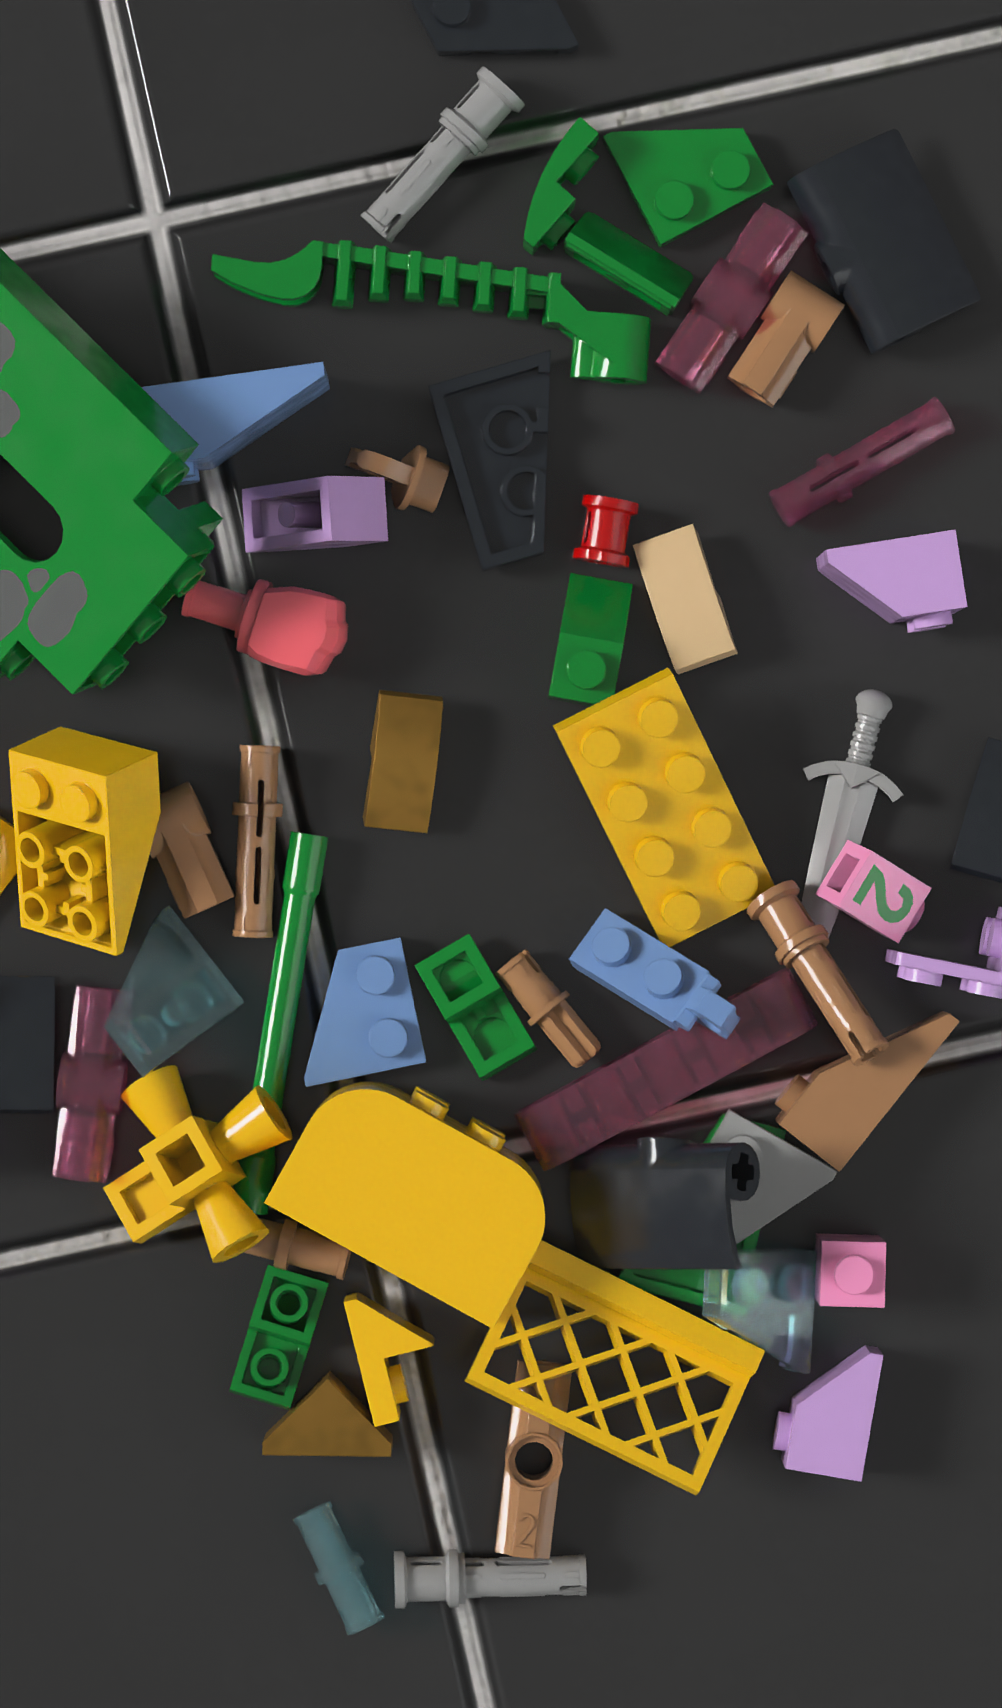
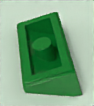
[564,211,693,316]

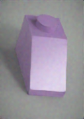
[242,476,388,553]
[773,1345,883,1482]

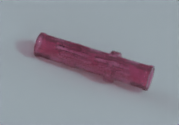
[769,397,955,527]

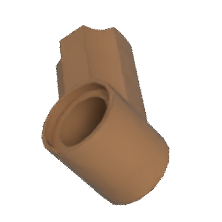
[727,270,845,408]
[150,781,235,919]

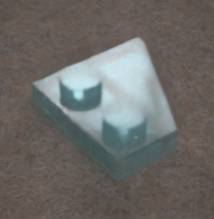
[104,905,244,1077]
[702,1248,817,1374]

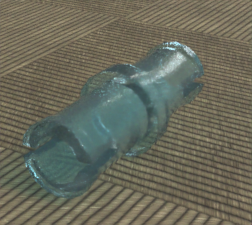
[293,1501,385,1635]

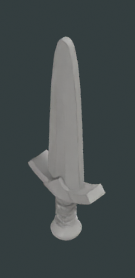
[796,689,903,973]

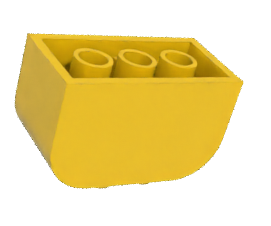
[264,1081,545,1329]

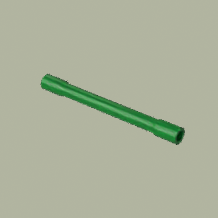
[233,831,328,1215]

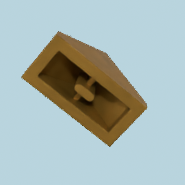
[262,1371,393,1457]

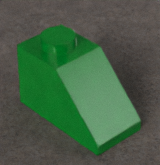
[548,573,633,706]

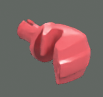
[181,579,349,676]

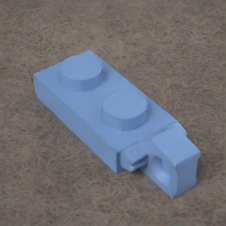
[569,908,741,1040]

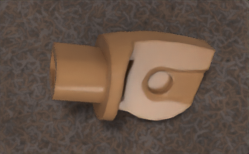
[345,445,450,513]

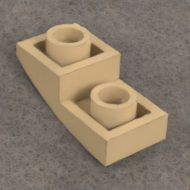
[633,524,738,674]

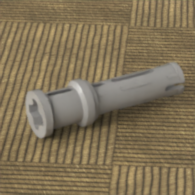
[360,66,525,243]
[394,1549,587,1609]

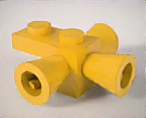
[103,1065,293,1263]

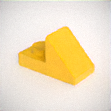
[344,1292,435,1427]

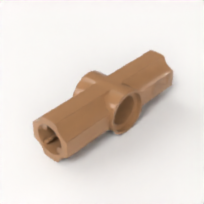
[495,1359,572,1559]

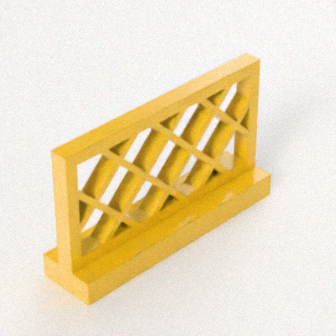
[465,1240,765,1495]

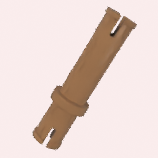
[232,745,283,938]

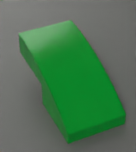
[414,934,538,1081]

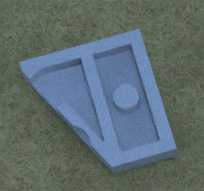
[304,937,426,1087]

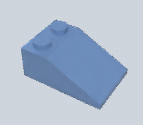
[141,362,330,486]

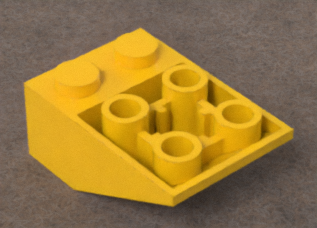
[8,726,161,956]

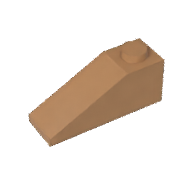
[775,1011,960,1172]

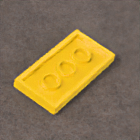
[553,667,775,947]

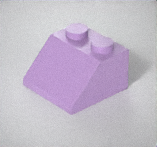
[816,529,968,633]

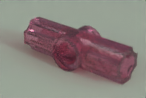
[655,203,808,394]
[52,985,132,1183]

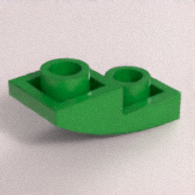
[523,117,599,256]
[229,1265,329,1410]

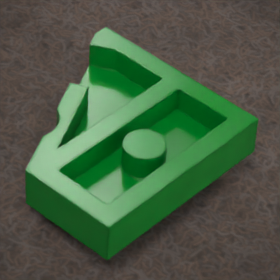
[602,128,773,248]

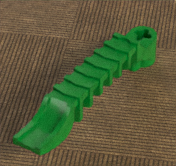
[211,240,651,385]

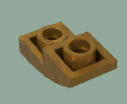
[363,690,443,833]

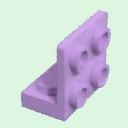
[885,906,1002,999]

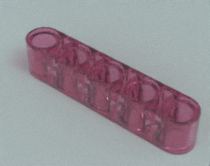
[514,968,819,1171]

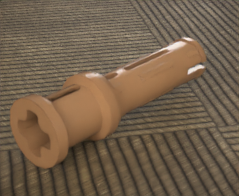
[747,880,890,1066]

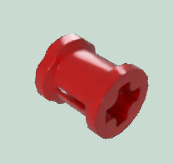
[573,494,639,568]

